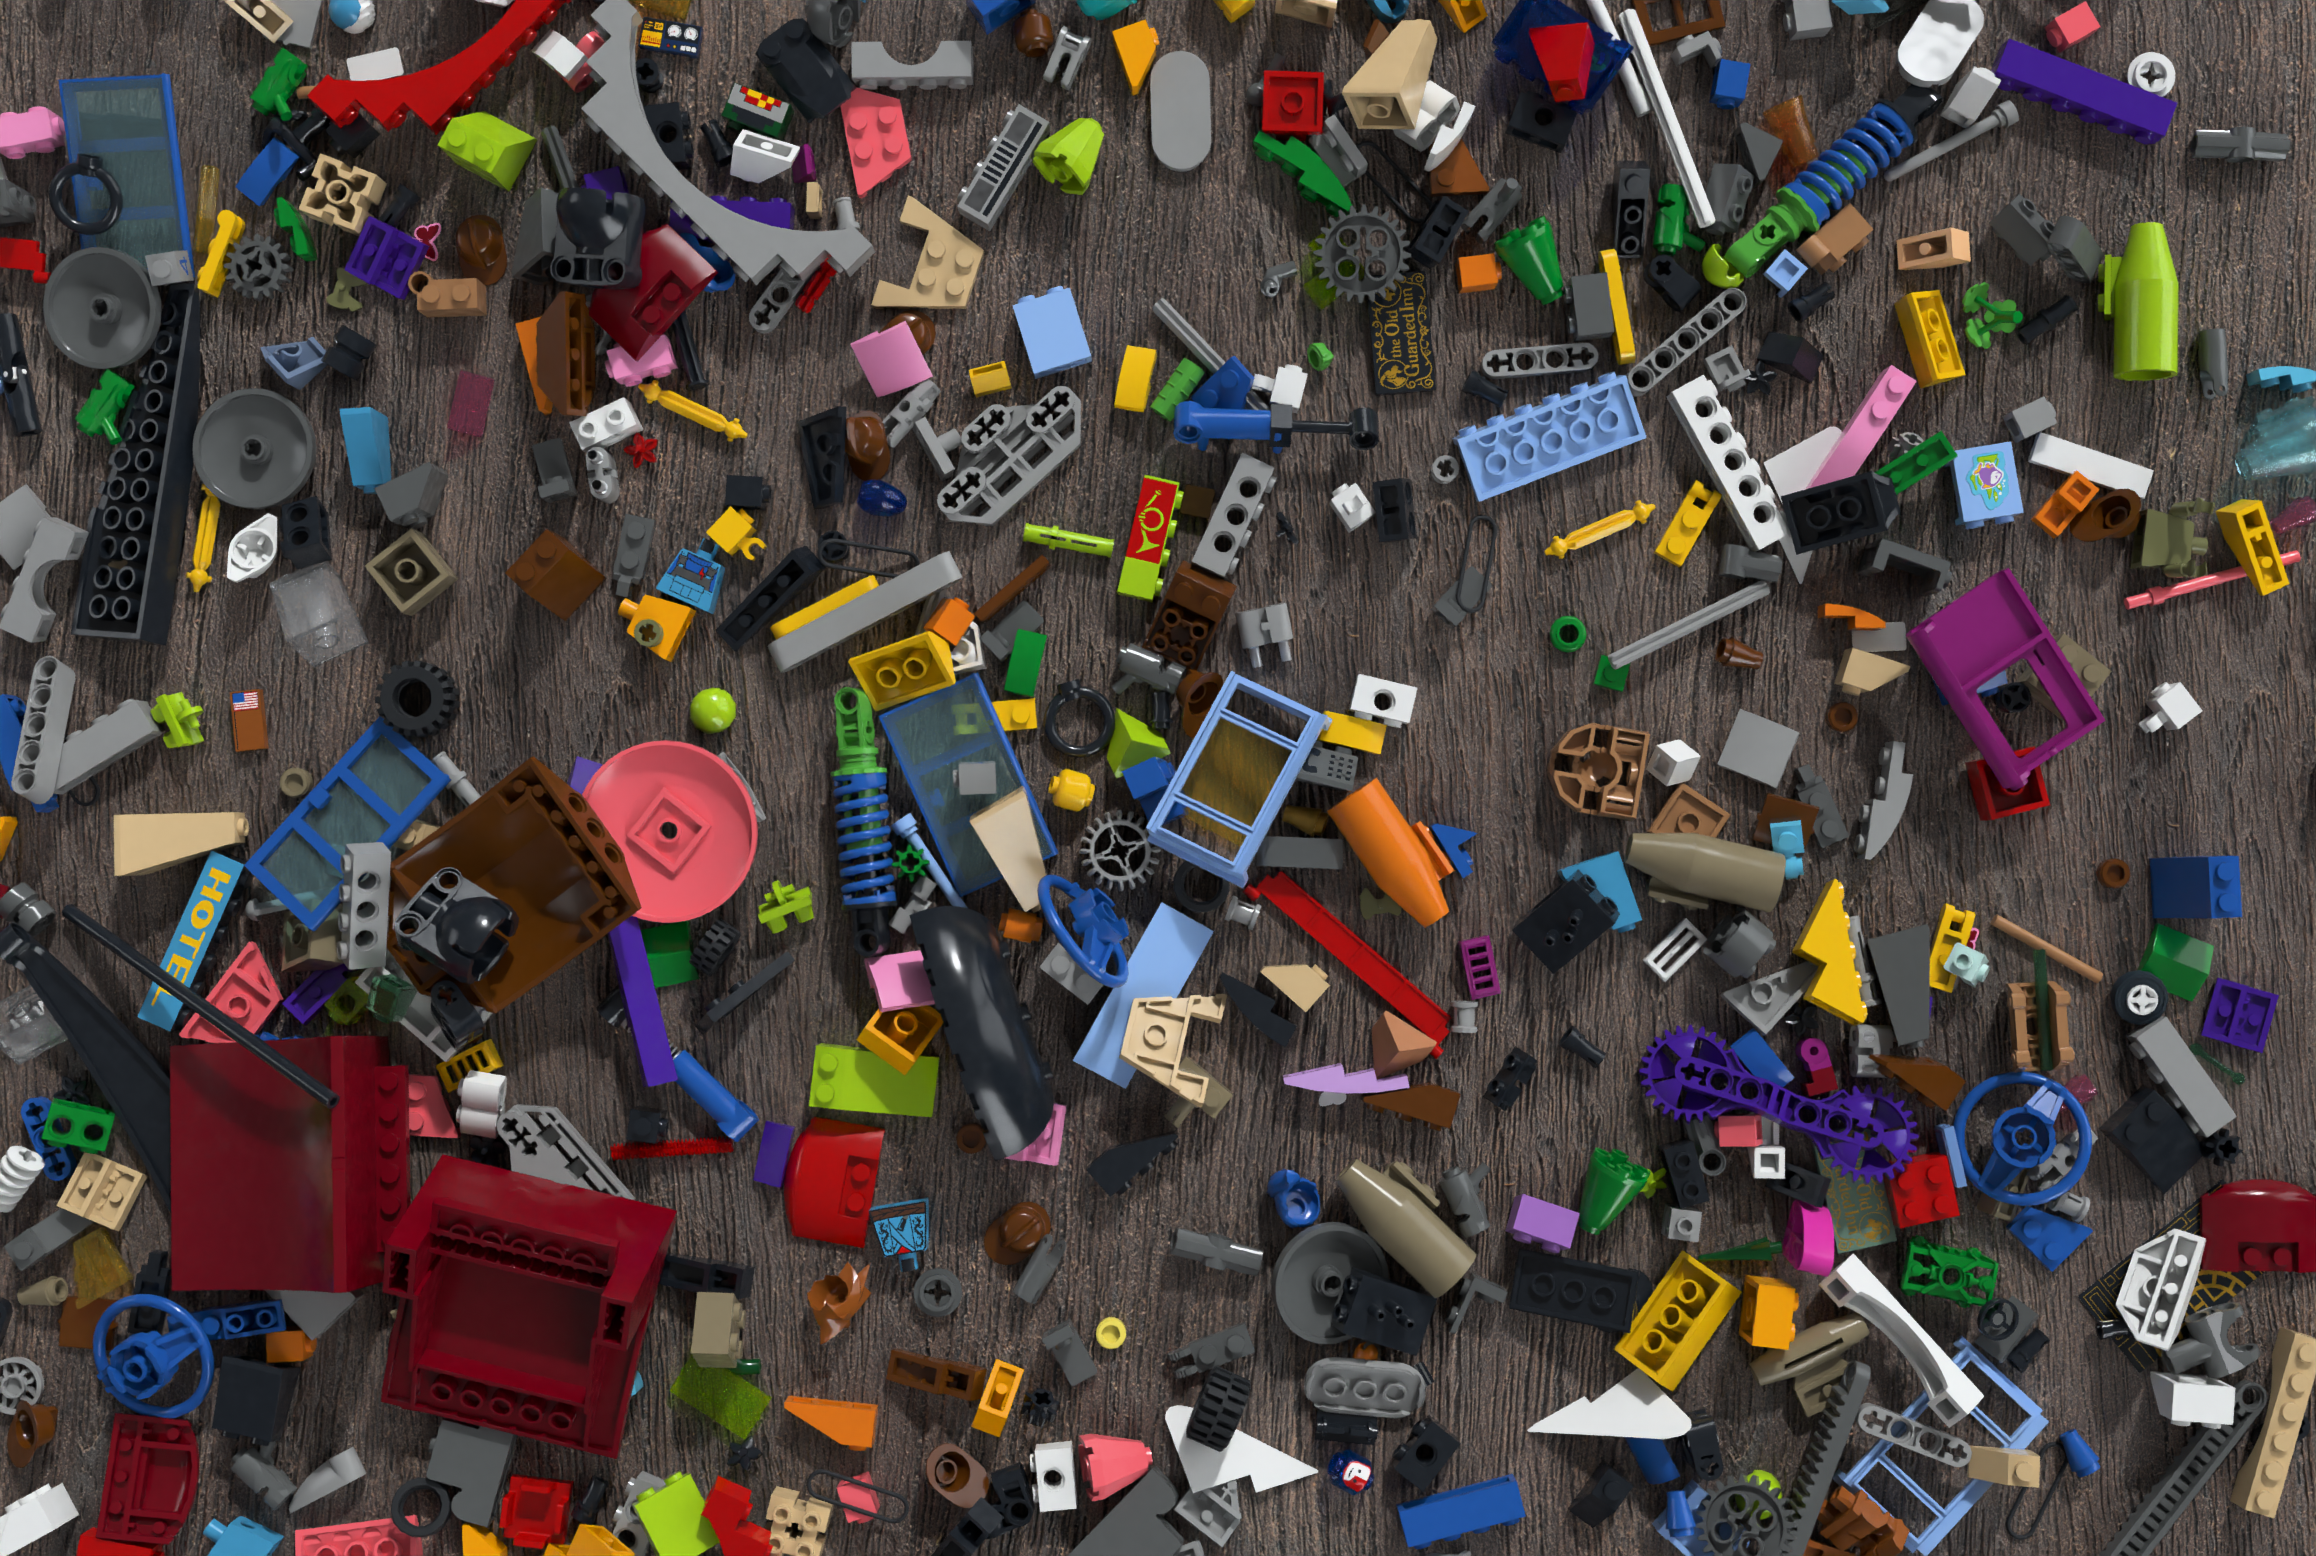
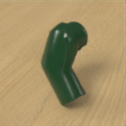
[727,1359,761,1375]

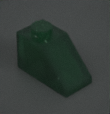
[366,974,418,1024]

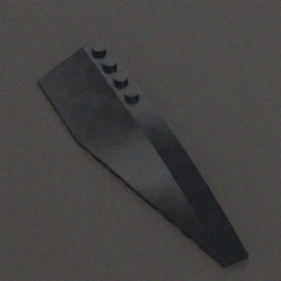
[71,284,200,646]

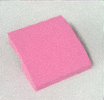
[850,321,933,397]
[864,950,935,1012]
[1006,1103,1067,1166]

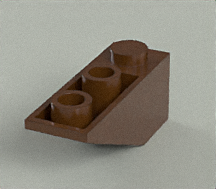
[1868,1054,1966,1111]
[1361,1082,1461,1131]

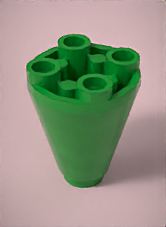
[1494,215,1564,305]
[1578,1147,1650,1235]

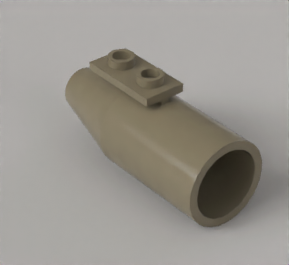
[1624,833,1786,913]
[1335,1159,1476,1298]

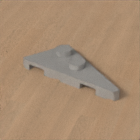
[1720,961,1818,1035]

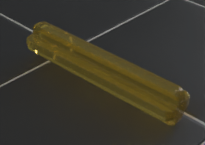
[193,165,220,254]

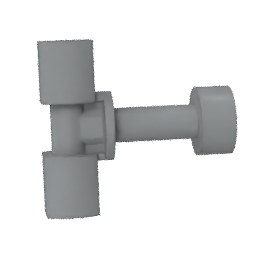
[888,876,937,934]

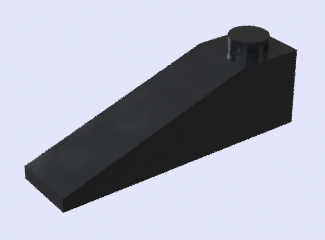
[716,546,826,652]

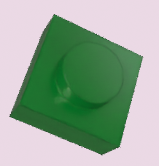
[1592,655,1630,692]

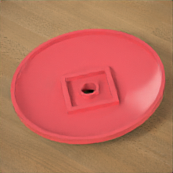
[582,740,758,923]

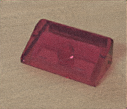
[447,370,495,438]

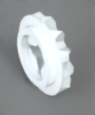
[2125,52,2175,97]

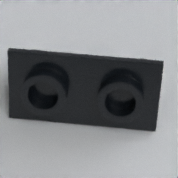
[1483,1046,1538,1111]
[1314,1408,1378,1446]

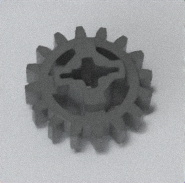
[224,234,293,301]

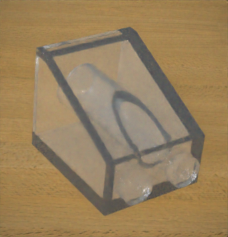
[269,561,368,667]

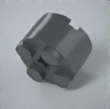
[1703,907,1777,978]

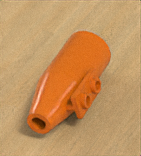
[1327,777,1455,928]

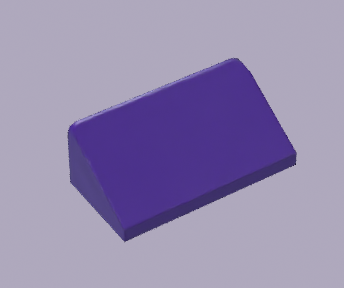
[753,1120,796,1188]

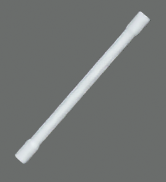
[1586,0,1654,118]

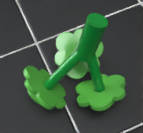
[1962,282,2023,349]

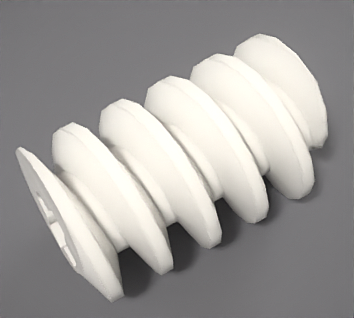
[0,1146,45,1213]

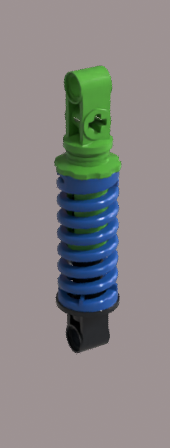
[1724,84,1943,278]
[830,687,898,957]

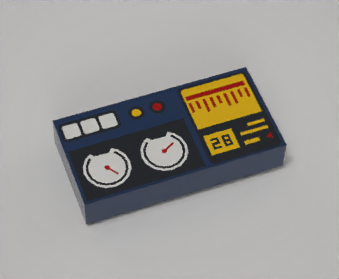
[638,17,704,59]

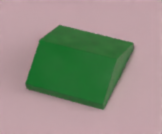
[641,920,700,988]
[2137,923,2214,1002]

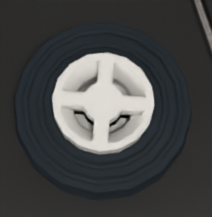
[2110,970,2168,1025]

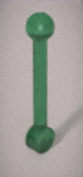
[2189,1043,2246,1085]

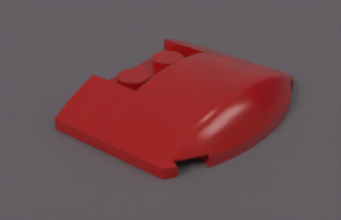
[784,1116,886,1248]

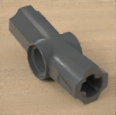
[2190,127,2290,163]
[1169,1227,1264,1277]

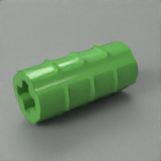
[1150,358,1205,422]

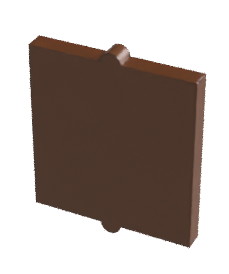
[1752,793,1819,854]
[58,1296,119,1350]

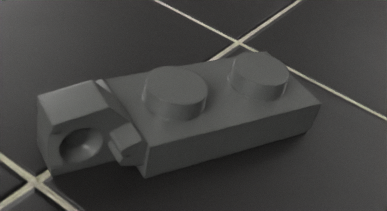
[613,514,657,599]
[1794,764,1849,848]

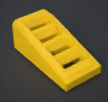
[436,1039,504,1093]

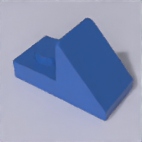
[1428,824,1478,878]

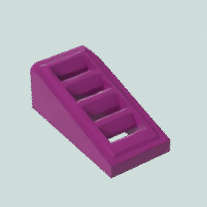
[1458,935,1501,1000]

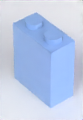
[1012,286,1092,379]

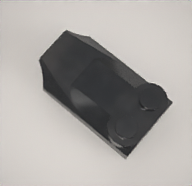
[755,18,856,123]
[1781,471,1901,555]

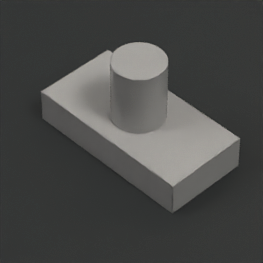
[912,417,962,481]

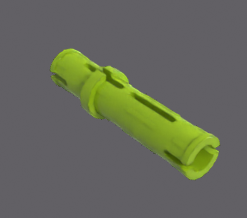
[1023,523,1115,558]

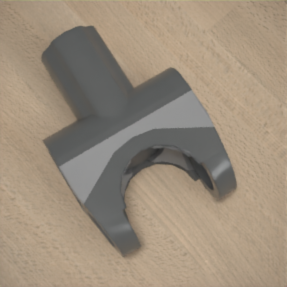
[2161,1302,2261,1378]

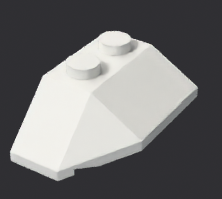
[2115,1228,2206,1351]

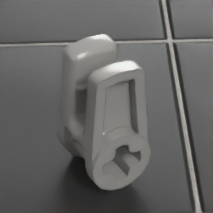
[1043,26,1092,91]

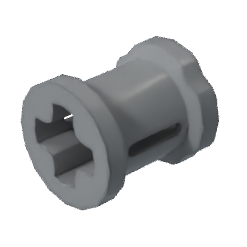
[1224,895,1262,930]
[1451,1001,1478,1033]
[2048,1192,2090,1223]

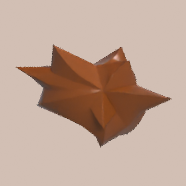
[807,1262,871,1345]

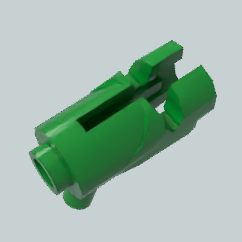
[249,47,309,121]
[1653,184,1706,256]
[74,369,135,445]

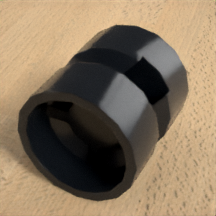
[321,325,377,381]

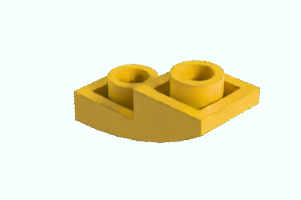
[1114,345,1157,413]
[1317,711,1387,754]

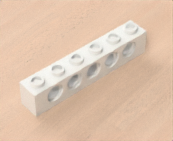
[1667,375,1790,552]

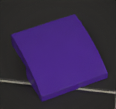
[344,216,430,300]
[2201,977,2279,1053]

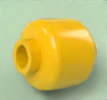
[1048,769,1095,812]

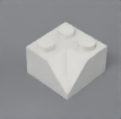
[2150,1371,2235,1429]
[0,1483,79,1556]

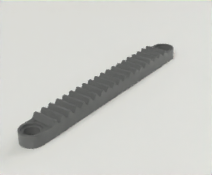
[1781,1360,1871,1556]
[2099,1380,2268,1556]

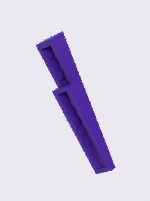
[608,916,678,1087]

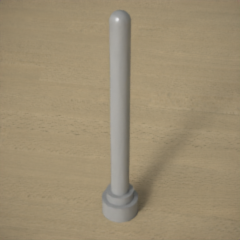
[1884,100,2019,182]

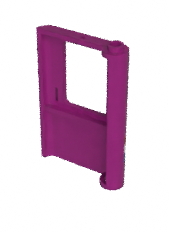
[1905,568,2106,790]

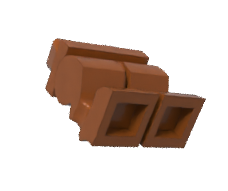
[1817,1485,1910,1556]

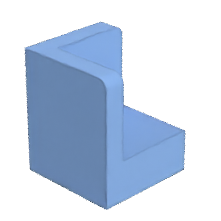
[1763,249,1808,298]

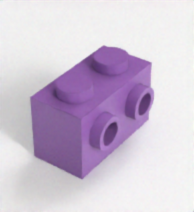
[1505,1194,1580,1253]

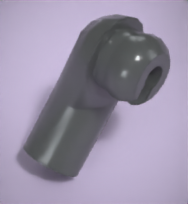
[1260,260,1297,298]

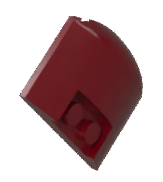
[588,224,719,362]
[2200,1179,2316,1273]
[96,1412,199,1545]

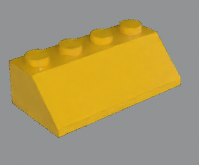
[1614,1250,1742,1392]

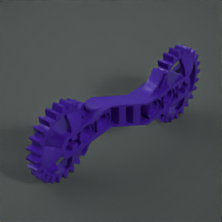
[1639,1025,1919,1185]

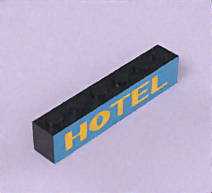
[137,850,254,1032]

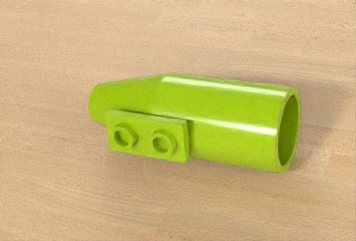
[2098,222,2179,381]

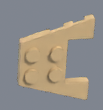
[871,195,985,309]
[1119,994,1227,1107]

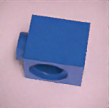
[1709,59,1751,110]

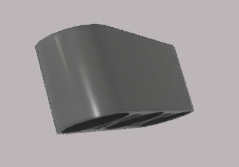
[2046,216,2104,284]
[1255,836,1344,869]

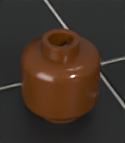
[1012,9,1054,58]

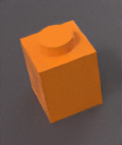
[1455,253,1502,294]
[923,597,975,646]
[266,1326,317,1363]

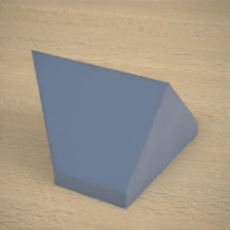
[260,337,327,390]

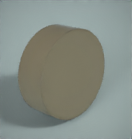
[280,768,313,798]

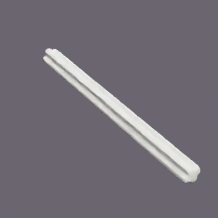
[1619,9,1715,228]

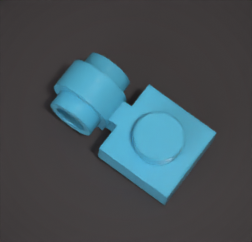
[1770,820,1804,880]

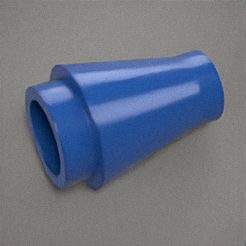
[2059,1429,2101,1478]
[1665,1490,1696,1537]

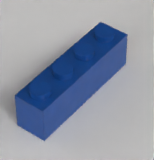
[1396,1474,1526,1549]

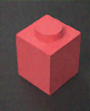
[2045,1,2101,53]
[1714,1114,1763,1147]
[837,1471,880,1524]

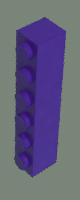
[1991,38,2177,144]

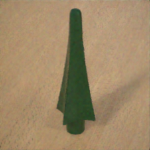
[1698,1237,1783,1262]

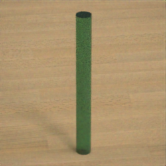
[2033,949,2053,1071]

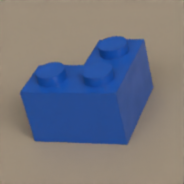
[1122,756,1189,826]

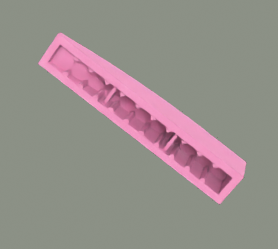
[1806,365,1917,489]

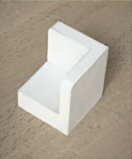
[1646,740,1701,786]

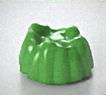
[1307,343,1334,372]

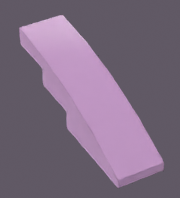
[1282,1063,1410,1094]

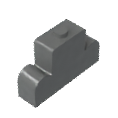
[426,1418,518,1527]
[1068,1466,1184,1556]

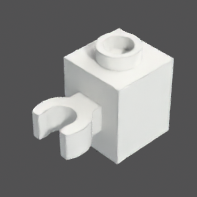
[1252,364,1308,414]
[1329,483,1376,533]
[2138,682,2202,733]

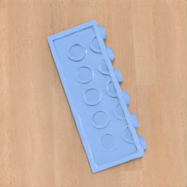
[1452,372,1647,502]

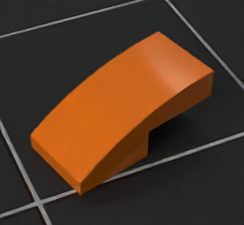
[2031,470,2100,539]
[1818,603,1886,631]

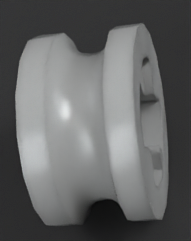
[1430,455,1459,484]

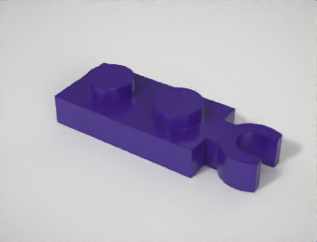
[282,964,358,1026]

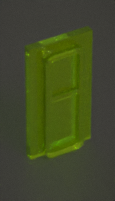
[669,1355,772,1439]

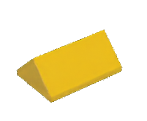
[1894,290,1966,389]
[848,631,956,712]

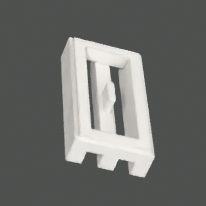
[1642,918,1707,982]

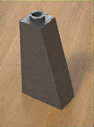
[1867,924,1930,1050]

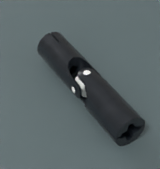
[0,313,42,437]

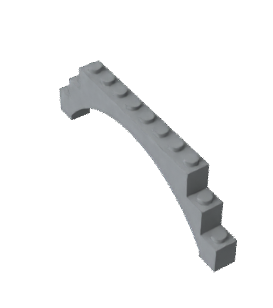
[581,0,875,285]

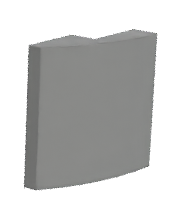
[0,484,50,570]
[1717,709,1800,789]

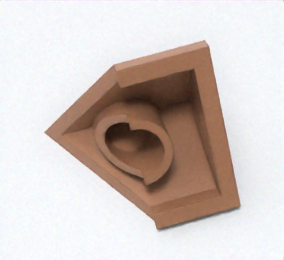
[1372,1010,1437,1079]

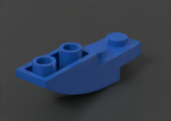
[0,694,59,813]
[167,1299,286,1341]

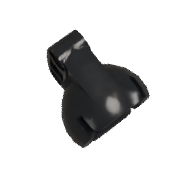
[550,188,646,290]
[394,867,519,984]

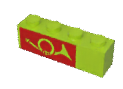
[1117,474,1184,603]

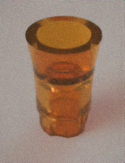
[1762,95,1819,168]

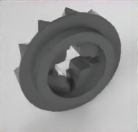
[914,1267,962,1317]

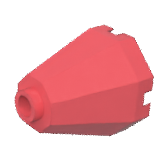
[1078,1434,1153,1502]

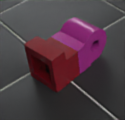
[1795,1037,1838,1097]

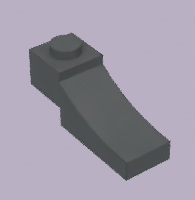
[3,1208,96,1271]

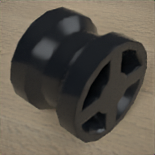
[818,531,850,563]
[1994,682,2031,713]

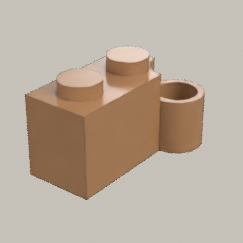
[1796,203,1874,275]
[408,271,487,318]

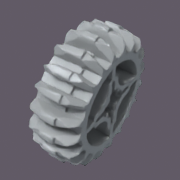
[1079,810,1161,891]

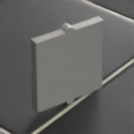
[262,0,324,49]

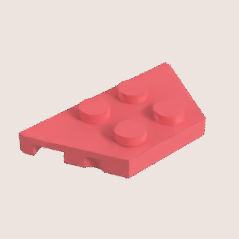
[840,87,912,198]
[179,941,284,1043]
[409,1074,461,1138]

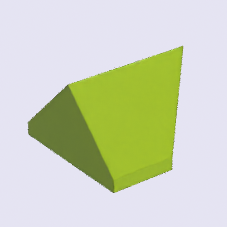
[1107,708,1171,779]

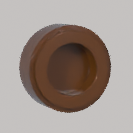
[1825,702,1858,732]
[2096,858,2130,889]
[956,1122,986,1154]

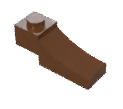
[886,1348,987,1401]

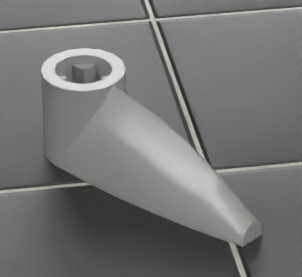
[289,1446,367,1514]

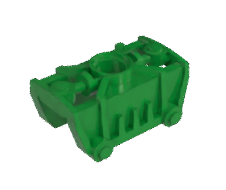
[1899,1235,1999,1308]

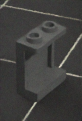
[1856,538,1952,597]

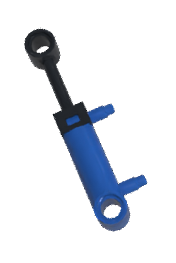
[1173,401,1379,454]

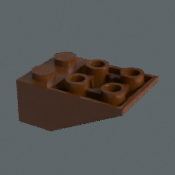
[1142,560,1237,671]

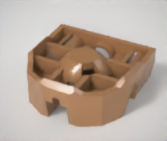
[1547,723,1650,821]

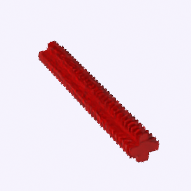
[610,1136,734,1161]

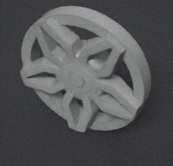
[0,1357,44,1415]

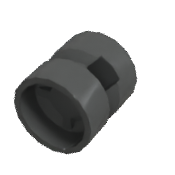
[0,883,57,938]

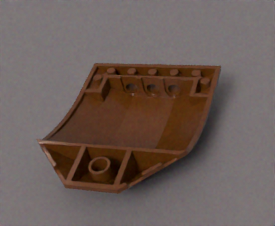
[387,756,642,1014]

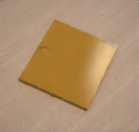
[1182,718,1291,847]

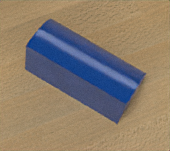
[1624,1437,1680,1485]

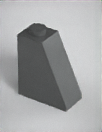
[512,188,571,286]

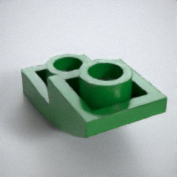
[274,197,318,262]
[1004,629,1047,697]

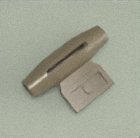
[1748,1312,1870,1417]

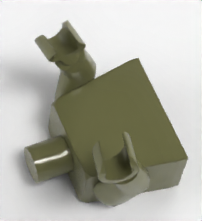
[2130,497,2215,578]

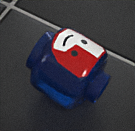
[1327,1449,1374,1495]

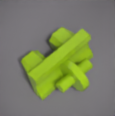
[150,692,204,749]
[758,880,814,934]

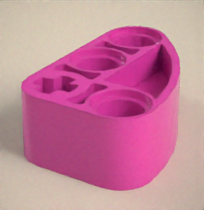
[1782,1199,1834,1277]

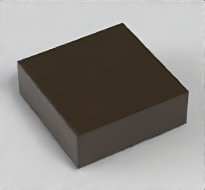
[1180,484,1215,520]

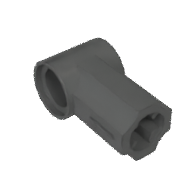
[1718,544,1782,583]
[1683,1114,1726,1176]

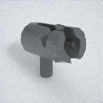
[1461,177,1523,244]
[1112,643,1186,695]
[1439,1162,1491,1237]
[231,1441,297,1511]

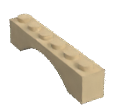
[2230,1327,2316,1518]

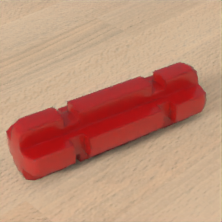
[795,258,836,313]

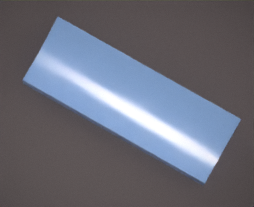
[1073,902,1214,1089]

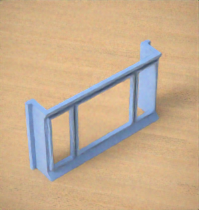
[1146,671,1333,888]
[1832,1336,2049,1556]

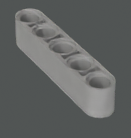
[1626,288,1747,397]
[11,656,75,804]

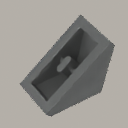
[1733,122,1783,188]

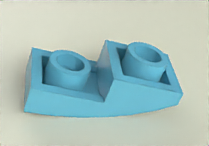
[2246,366,2316,393]

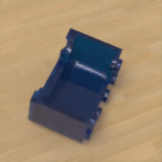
[1491,0,1634,116]

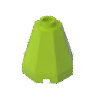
[1033,118,1104,195]

